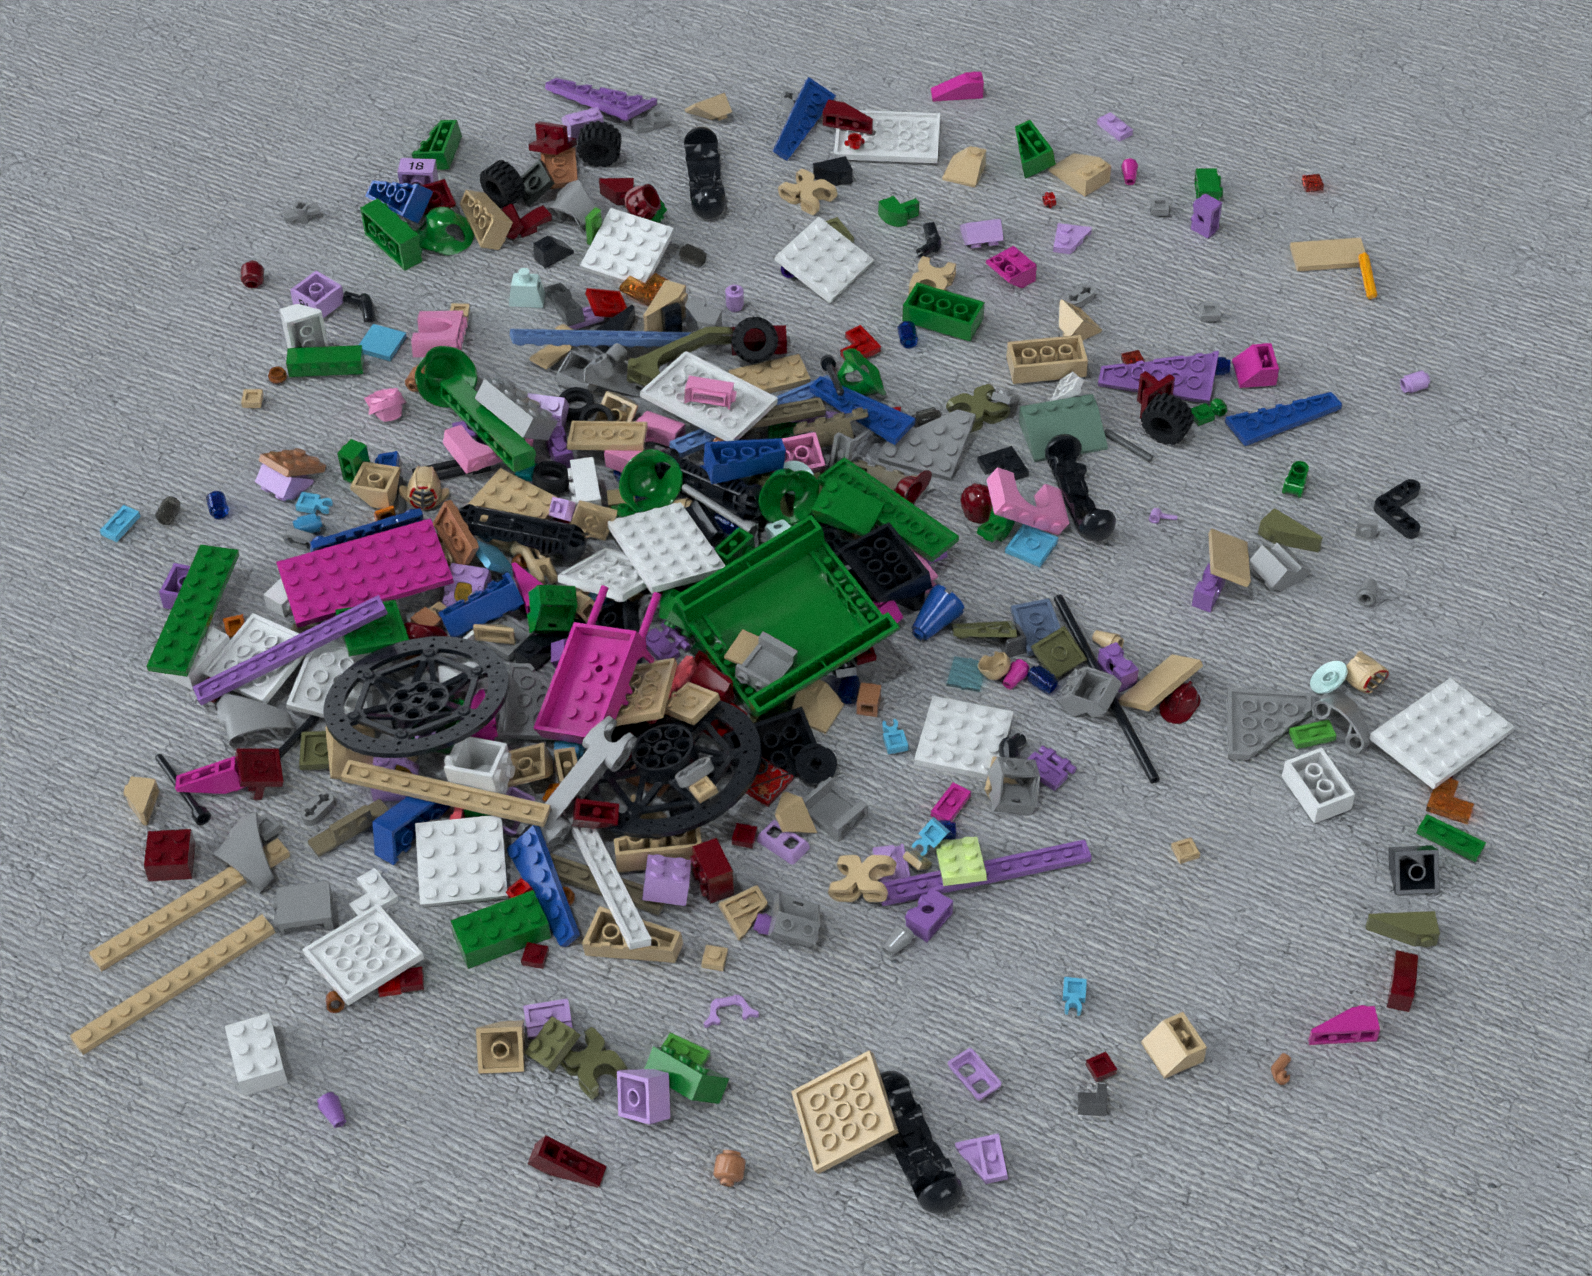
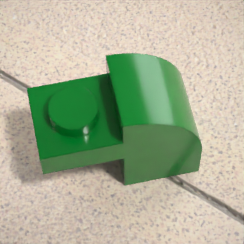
[878,196,920,227]
[976,507,1015,543]

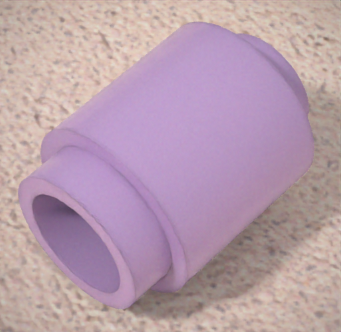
[725,285,744,312]
[1400,370,1430,393]

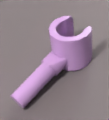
[1149,508,1177,523]

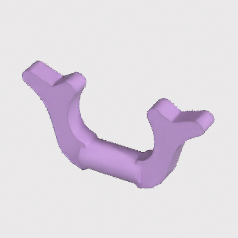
[704,995,759,1028]

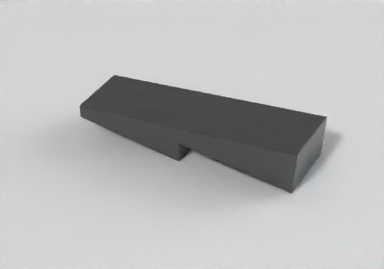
[544,283,585,326]

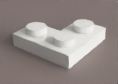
[1050,371,1084,401]
[349,868,399,917]

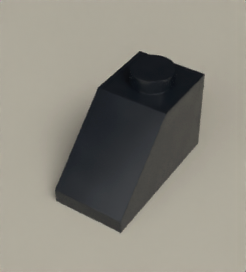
[813,156,853,186]
[533,236,574,269]

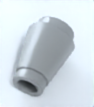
[1356,578,1377,606]
[882,924,914,957]

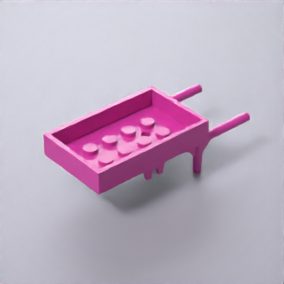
[533,585,661,744]

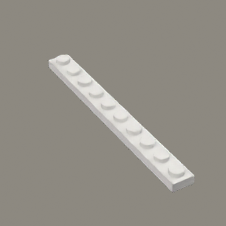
[567,813,652,950]

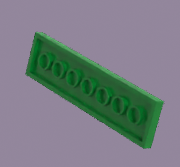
[817,457,959,562]
[146,544,239,677]

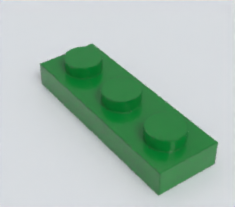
[1416,814,1486,862]

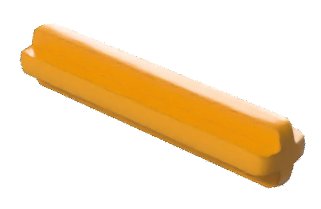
[1358,252,1377,300]

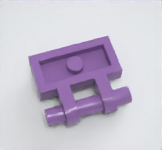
[646,621,691,660]
[1027,745,1077,791]

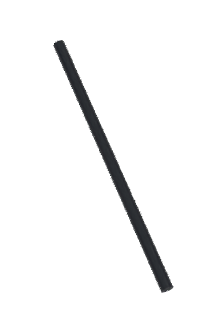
[1053,594,1160,784]

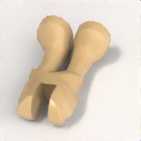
[510,541,558,585]

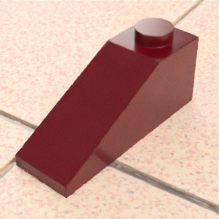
[823,99,873,134]
[1387,950,1418,1012]
[527,1135,607,1188]

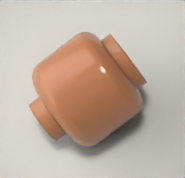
[713,1150,746,1187]

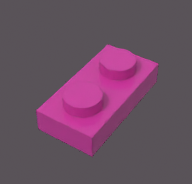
[931,782,971,825]

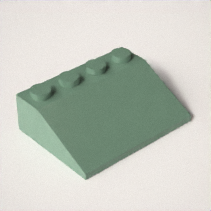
[1019,394,1108,462]

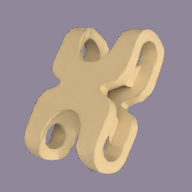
[778,169,837,215]
[909,256,956,294]
[828,855,897,902]

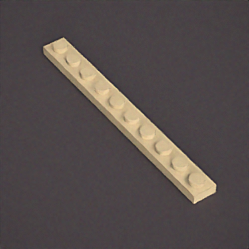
[340,760,551,827]
[89,838,290,972]
[70,914,275,1055]

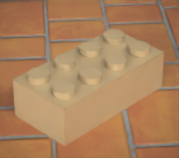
[1006,335,1088,384]

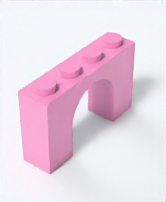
[411,310,467,357]
[604,411,686,472]
[443,425,534,474]
[987,467,1069,535]

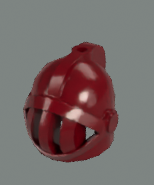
[624,184,661,220]
[960,483,993,524]

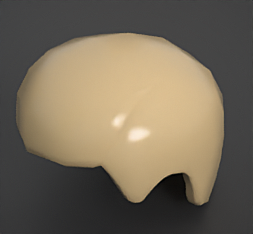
[978,651,1011,680]

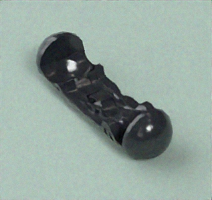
[684,126,726,219]
[1045,434,1116,541]
[655,448,763,521]
[459,504,587,563]
[880,1071,963,1214]

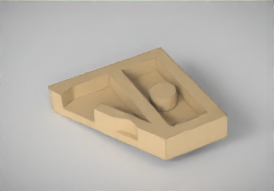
[718,885,768,941]

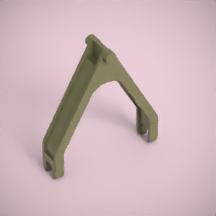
[626,327,733,387]

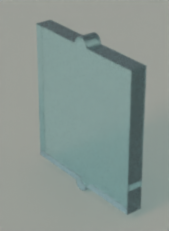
[947,656,984,692]

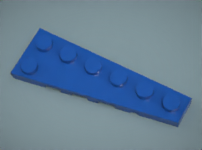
[772,77,836,161]
[810,376,916,445]
[1225,392,1342,446]
[310,508,423,552]
[507,825,580,947]

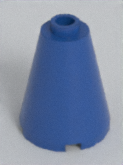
[911,585,965,640]

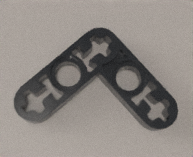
[1374,479,1421,539]

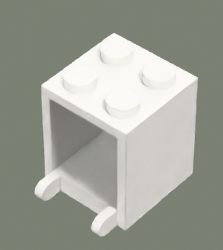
[444,737,515,795]

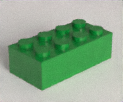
[360,198,422,271]
[902,282,985,341]
[450,890,551,969]

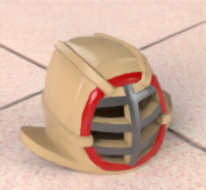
[399,466,450,510]
[1345,651,1389,694]

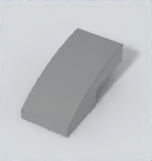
[631,110,670,134]

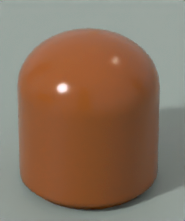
[325,991,345,1013]

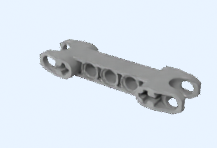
[516,716,638,851]

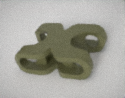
[946,384,1011,433]
[560,1027,627,1100]

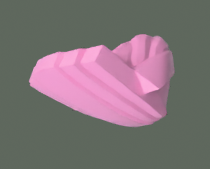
[364,388,407,422]

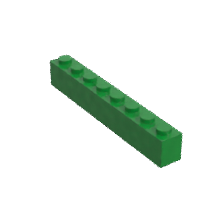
[440,376,536,472]

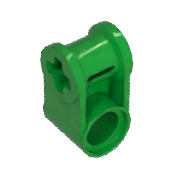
[1282,461,1309,498]

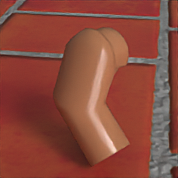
[1271,1053,1291,1085]

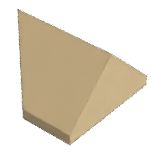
[775,792,817,833]

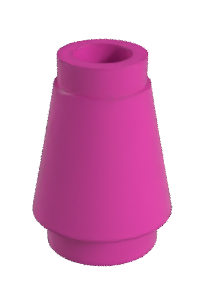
[1121,158,1138,185]
[1002,659,1030,690]

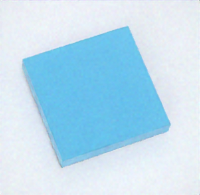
[359,324,407,361]
[1005,524,1058,567]
[476,540,513,577]

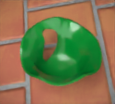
[416,207,474,255]
[415,346,478,408]
[837,348,886,396]
[619,449,683,513]
[759,468,820,525]

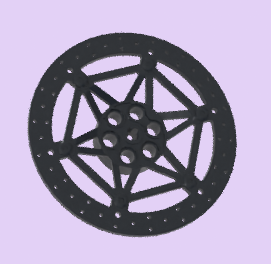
[323,636,509,758]
[584,701,762,838]

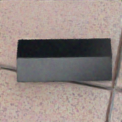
[685,500,725,546]

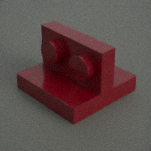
[528,121,577,155]
[1137,371,1175,419]
[235,748,284,800]

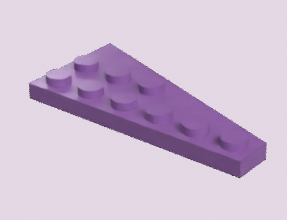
[545,78,657,121]
[1098,351,1219,404]

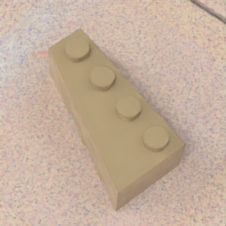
[459,190,513,250]
[614,827,702,873]
[582,906,683,963]

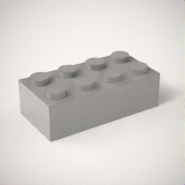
[475,378,558,441]

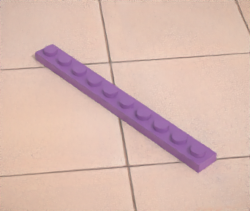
[193,595,388,706]
[881,839,1092,907]

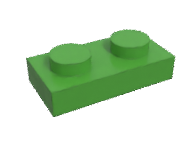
[585,207,602,245]
[1289,719,1337,749]
[661,1032,710,1066]

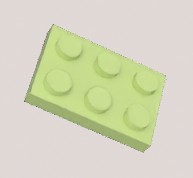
[935,837,987,886]

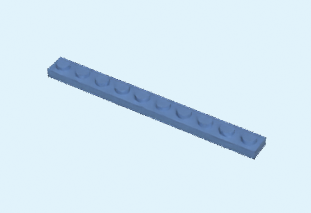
[509,329,691,348]
[669,375,831,457]

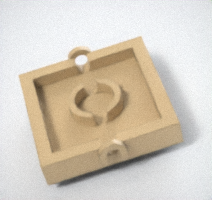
[569,500,617,541]
[664,682,720,725]

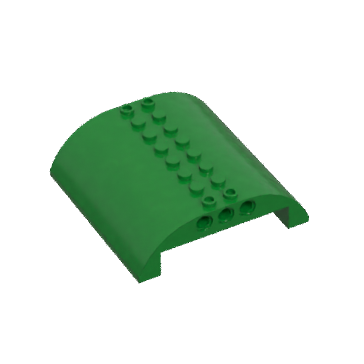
[674,515,900,717]

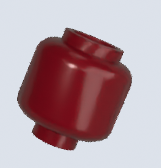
[240,260,265,289]

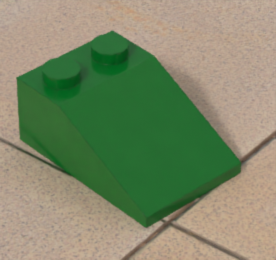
[811,477,885,536]

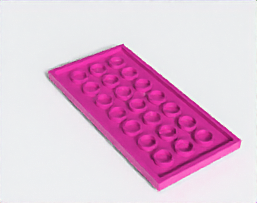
[276,518,454,628]

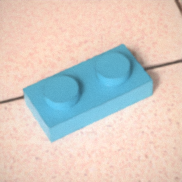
[100,505,141,542]

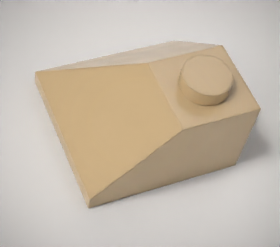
[685,93,732,121]
[942,146,986,187]
[1059,299,1102,341]
[594,391,638,421]
[350,462,400,509]
[791,680,844,734]
[507,742,553,788]
[476,1020,525,1074]

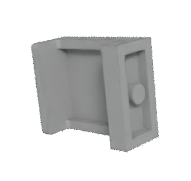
[735,631,798,692]
[802,777,868,842]
[273,881,334,936]

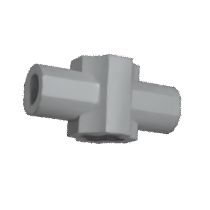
[283,201,321,225]

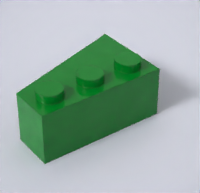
[411,120,462,170]
[1015,120,1056,179]
[644,1045,730,1104]

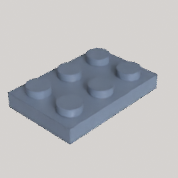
[1010,598,1061,656]

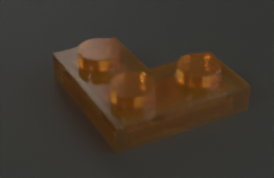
[619,273,670,307]
[1426,778,1474,824]

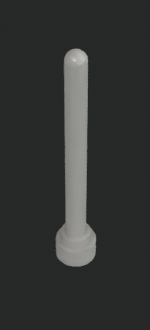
[682,484,759,536]

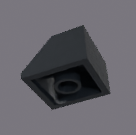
[1388,845,1439,895]

